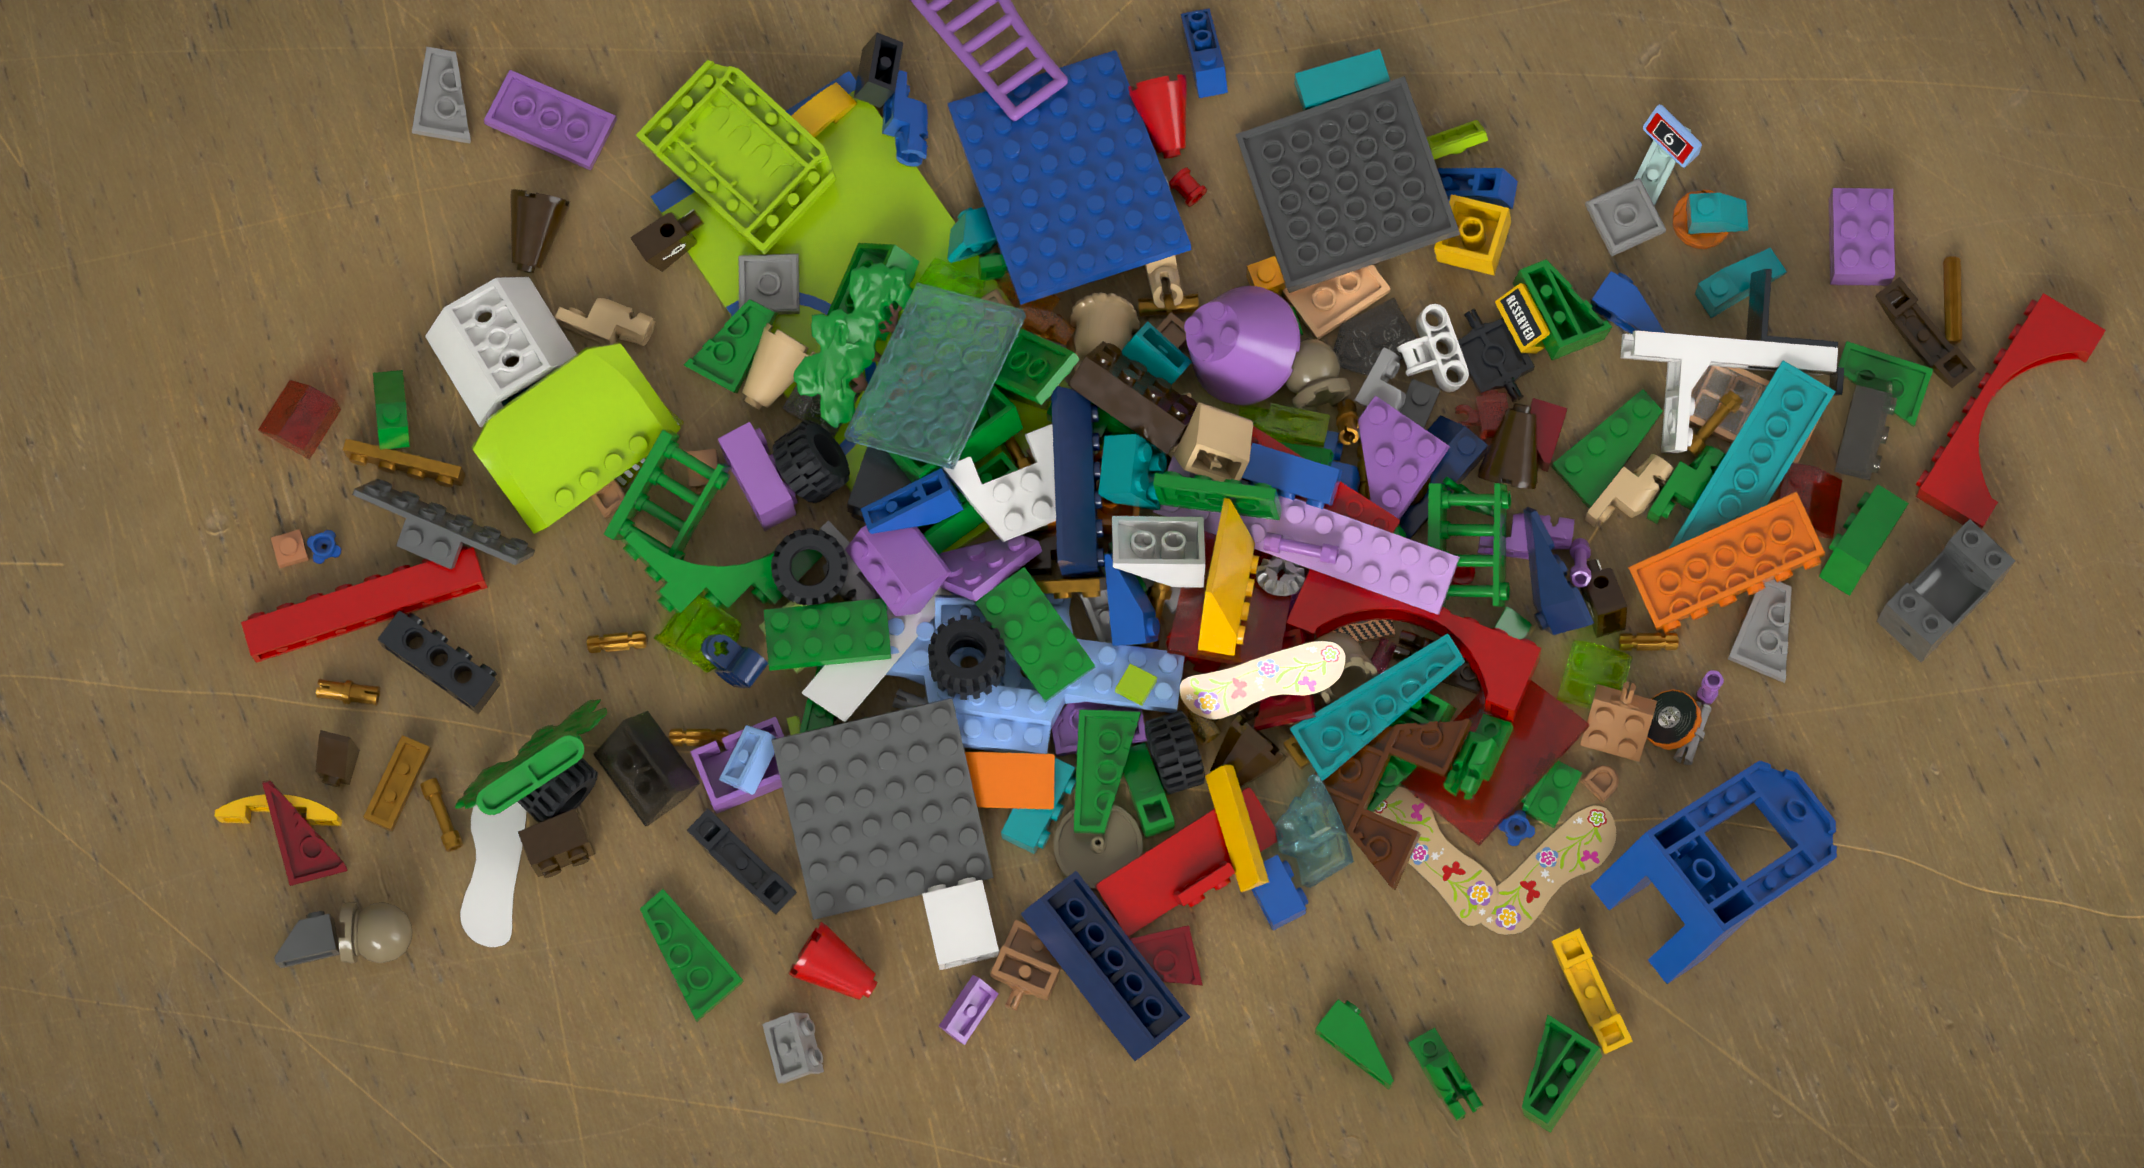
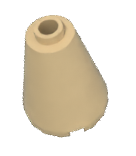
[742,323,816,410]

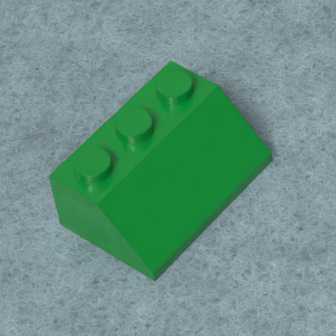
[827,243,920,341]

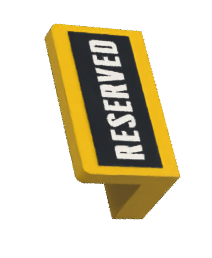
[1495,283,1550,354]

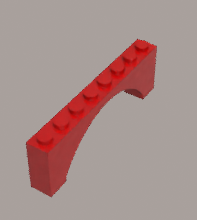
[1916,293,2106,529]
[1286,569,1541,722]

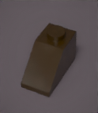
[315,730,360,787]

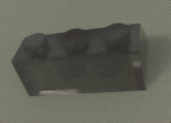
[593,711,700,827]

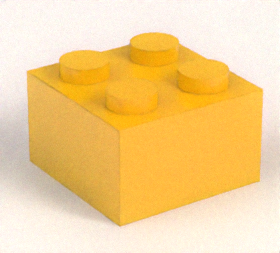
[1434,194,1511,276]

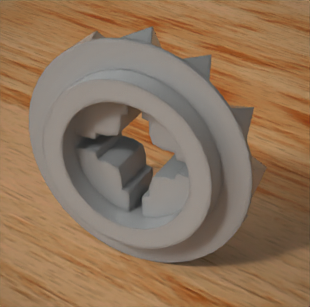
[1256,556,1305,596]

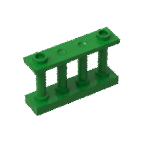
[604,430,731,560]
[1428,483,1511,607]

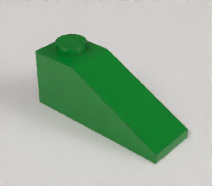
[373,370,410,450]
[1315,999,1394,1090]

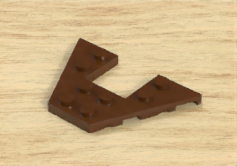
[1309,719,1472,890]

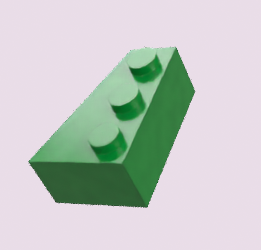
[1513,259,1612,361]
[1819,484,1909,596]
[1521,1015,1602,1133]

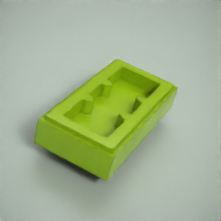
[1426,120,1488,160]

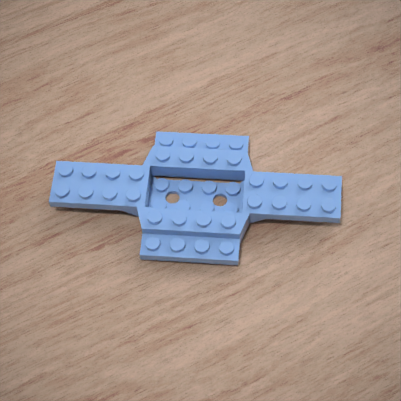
[823,578,1185,754]

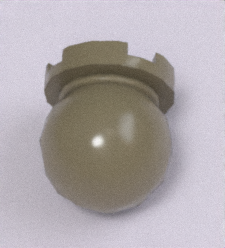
[1285,338,1351,415]
[1314,632,1378,705]
[339,902,413,963]

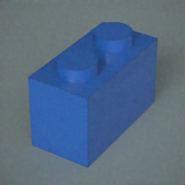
[1251,854,1308,931]

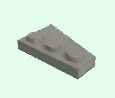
[412,47,471,144]
[1728,579,1792,683]

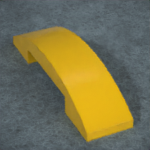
[791,82,857,137]
[214,794,342,826]
[1551,928,1633,1055]

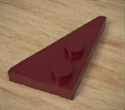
[262,780,348,886]

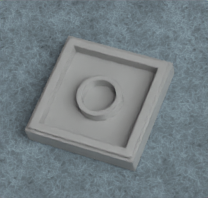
[1585,178,1666,257]
[738,254,800,315]

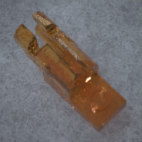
[997,270,1076,345]

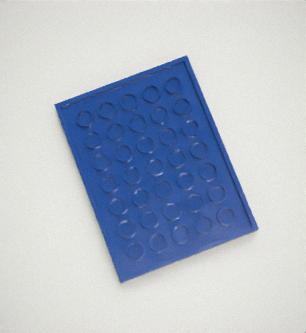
[947,50,1192,305]

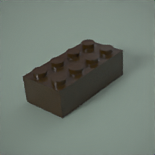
[1068,341,1197,454]

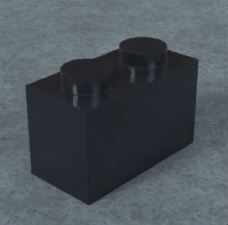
[854,33,903,108]

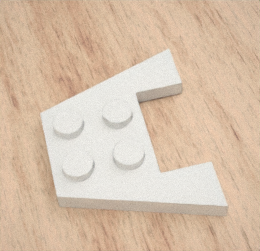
[942,424,1056,542]

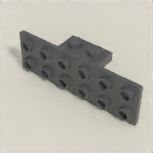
[352,479,535,569]

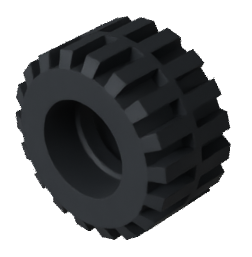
[772,420,850,503]
[771,528,848,606]
[928,615,1006,700]
[1144,710,1205,795]
[518,758,598,823]

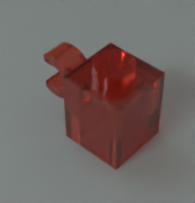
[1455,390,1509,439]

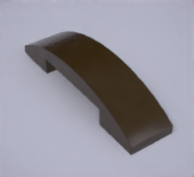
[1875,277,1976,388]

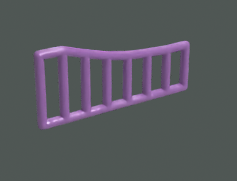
[910,0,1068,121]

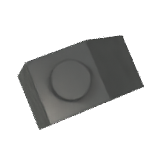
[274,911,340,968]

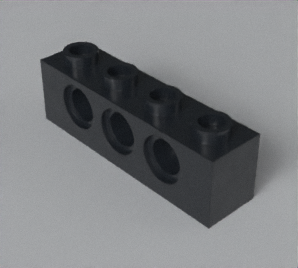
[377,610,500,714]

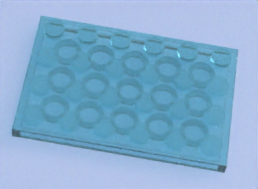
[844,283,1026,470]

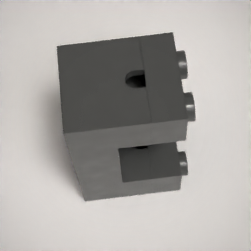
[1876,519,2015,663]

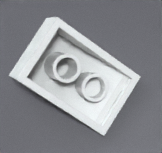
[1112,516,1205,587]

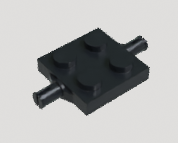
[1458,309,1535,403]

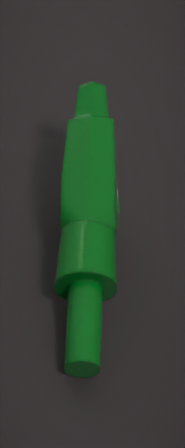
[1443,477,1494,517]

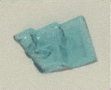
[1275,774,1354,888]

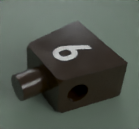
[631,209,704,272]
[1581,559,1627,638]

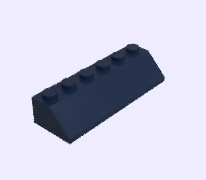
[1051,386,1105,579]
[1021,871,1190,1061]

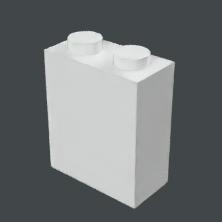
[922,877,999,970]

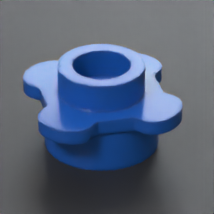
[307,530,341,564]
[1498,810,1535,846]

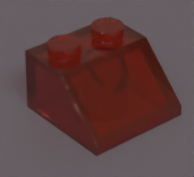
[258,380,341,460]
[1777,462,1843,539]

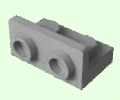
[762,1012,824,1084]

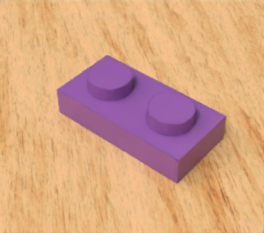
[939,975,999,1045]

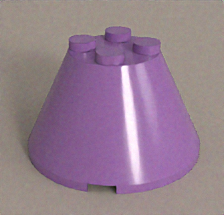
[1184,286,1300,405]

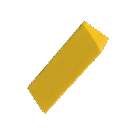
[1205,765,1269,892]

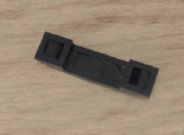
[687,808,797,915]

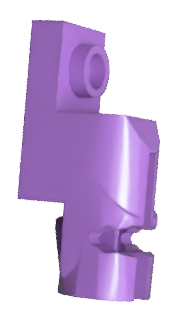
[1478,513,1574,559]

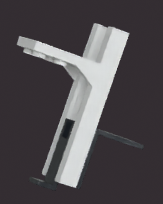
[1620,269,1844,453]

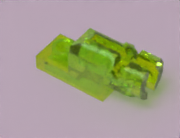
[1238,403,1330,447]

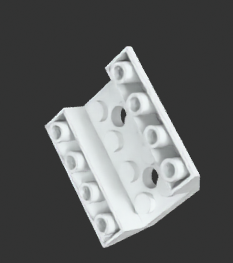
[425,277,576,428]

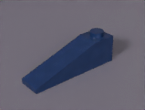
[1399,415,1488,539]
[1523,507,1594,635]

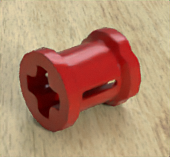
[1169,167,1207,207]

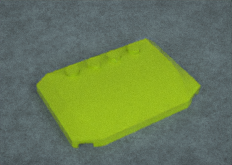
[636,60,836,255]
[472,342,681,534]

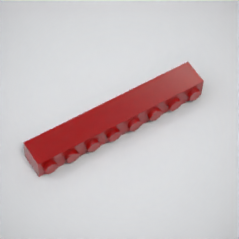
[241,546,488,663]

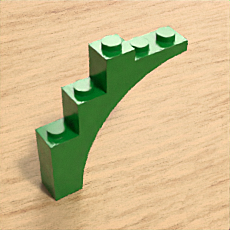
[621,531,823,613]

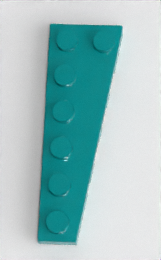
[1290,634,1465,781]

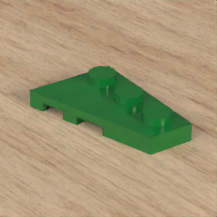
[684,299,778,393]
[1838,341,1933,427]

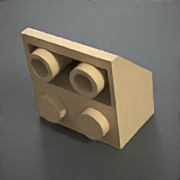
[1173,402,1253,482]

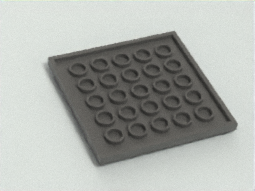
[1236,76,1460,293]
[772,698,994,920]

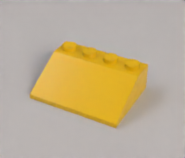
[1198,498,1259,656]

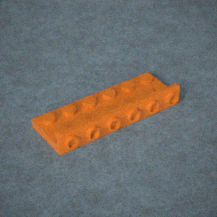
[1628,492,1825,633]

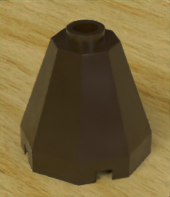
[1210,715,1287,788]

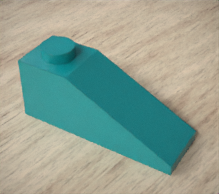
[1695,247,1787,318]

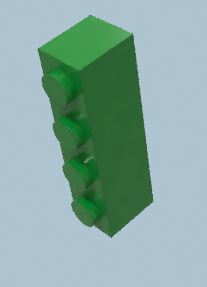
[917,451,1018,555]

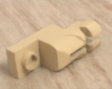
[1145,255,1183,308]
[555,298,656,346]
[1585,454,1674,527]

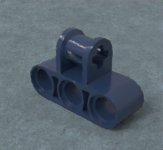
[701,634,768,688]

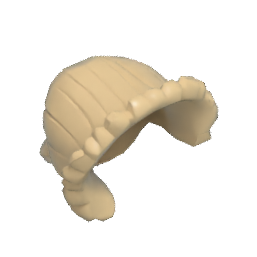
[1069,292,1140,372]

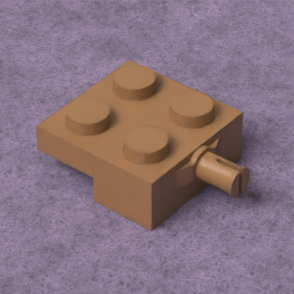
[1580,682,1657,762]
[990,920,1062,1011]

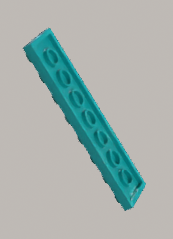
[1669,360,1836,549]

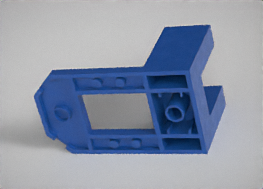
[1590,760,1837,984]

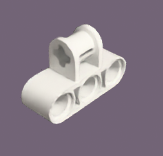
[1397,304,1469,392]

